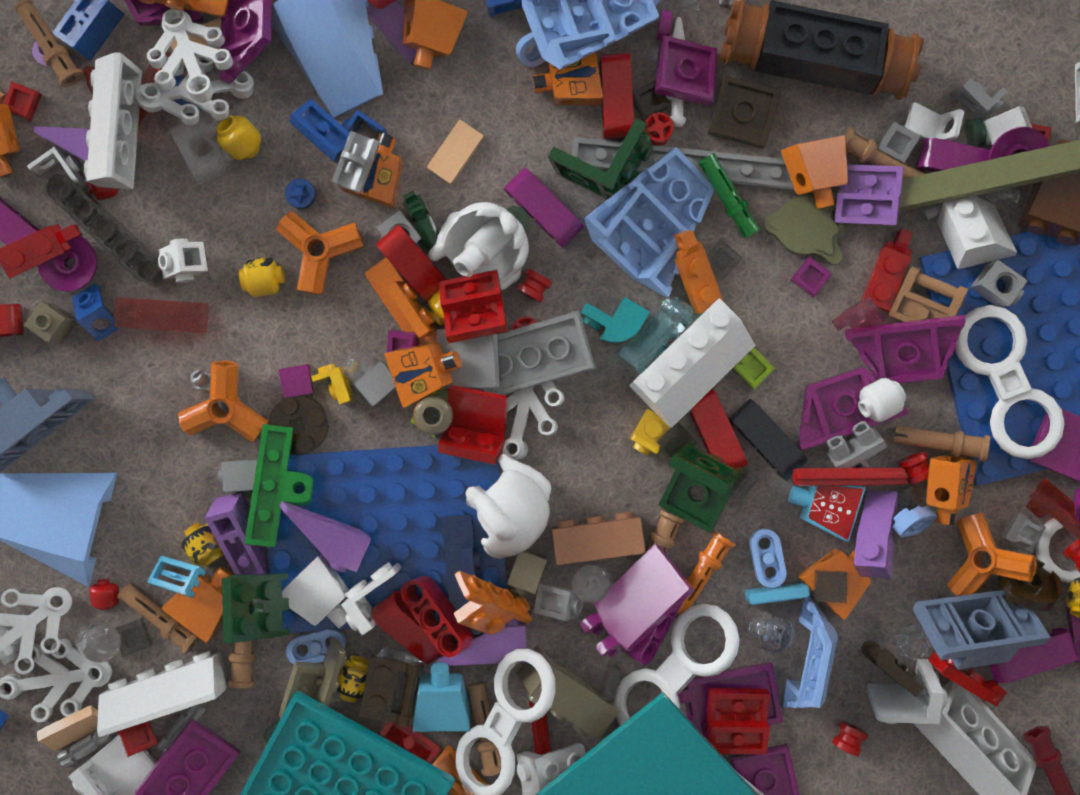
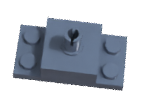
[0,378,94,471]
[912,590,1051,670]

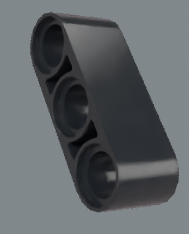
[728,399,808,481]

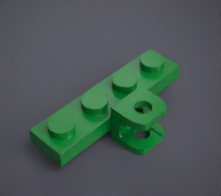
[244,424,314,548]

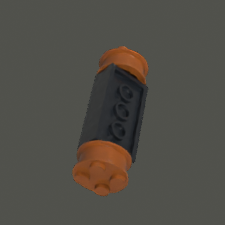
[719,0,924,100]

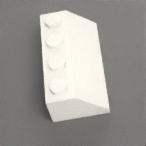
[84,52,142,189]
[629,298,756,428]
[97,650,230,737]
[914,680,1036,795]

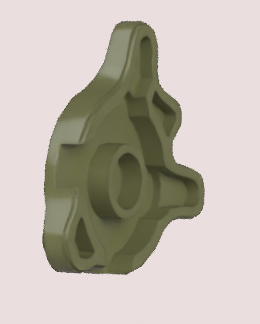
[763,191,845,265]

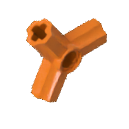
[276,211,364,295]
[177,360,269,443]
[947,513,1037,596]

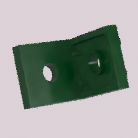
[548,118,653,200]
[658,442,744,534]
[222,573,290,643]

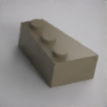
[517,644,620,740]

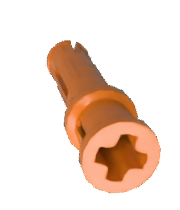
[678,530,737,614]

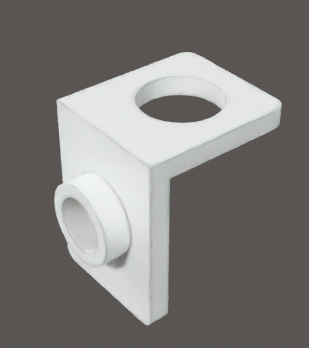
[905,102,964,140]
[27,147,87,187]

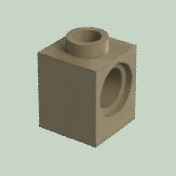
[23,301,77,345]
[507,550,547,596]

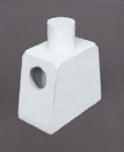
[282,554,349,629]

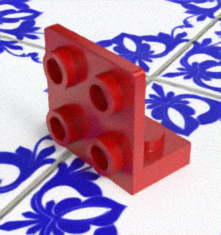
[438,385,508,465]

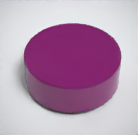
[656,9,673,40]

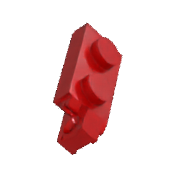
[0,224,83,279]
[860,228,913,312]
[928,651,1007,707]

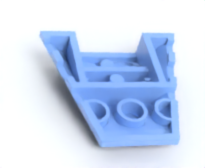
[271,0,383,118]
[522,0,659,70]
[584,147,714,297]
[0,472,118,587]
[781,595,838,708]

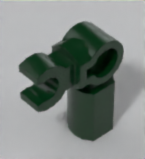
[403,190,439,252]

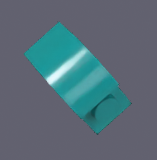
[580,297,650,344]

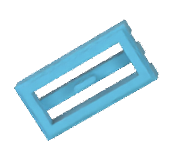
[147,555,206,598]
[744,582,810,605]

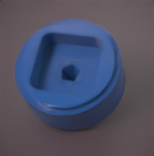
[285,178,316,209]

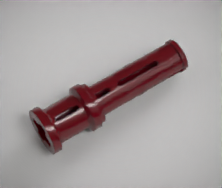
[1023,726,1076,795]

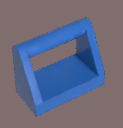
[289,99,350,165]

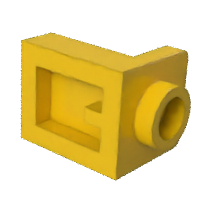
[311,364,355,405]
[630,409,670,456]

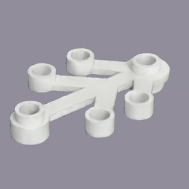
[147,9,233,103]
[136,56,254,125]
[502,381,564,461]
[0,587,72,675]
[0,639,112,722]

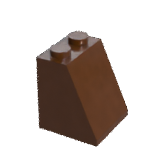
[1019,139,1080,246]

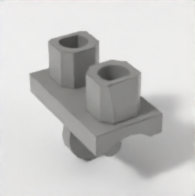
[331,131,380,194]
[826,421,887,468]

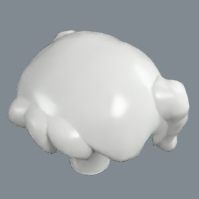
[428,202,529,290]
[466,454,551,559]

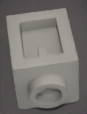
[952,78,1007,119]
[533,583,583,621]

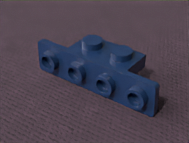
[442,514,481,636]

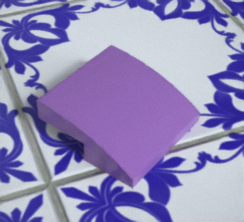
[835,165,904,226]

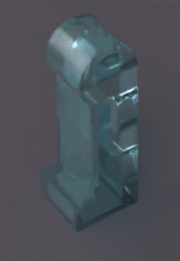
[616,295,694,374]

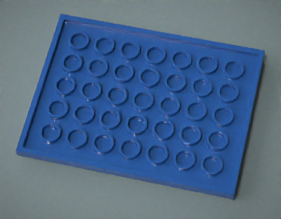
[919,231,1080,486]
[268,445,507,633]

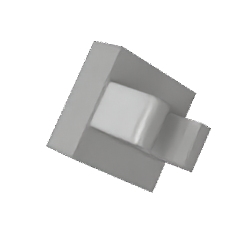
[878,121,921,163]
[1002,512,1045,553]

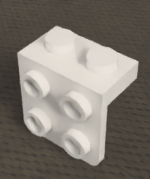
[341,562,402,635]
[866,659,947,725]
[68,735,157,795]
[516,743,586,795]

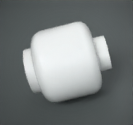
[858,378,906,422]

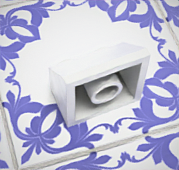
[937,196,1017,269]

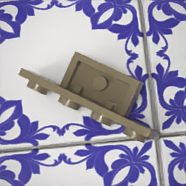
[278,638,346,719]

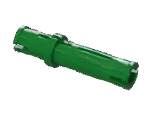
[698,153,760,238]

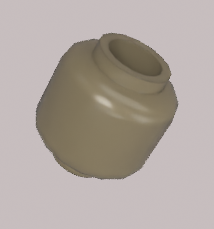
[413,396,454,435]

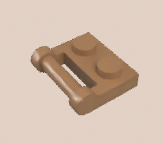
[889,266,969,322]

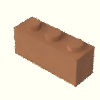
[552,511,645,565]

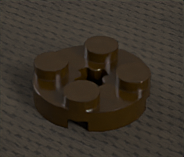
[268,396,329,455]
[999,559,1063,612]

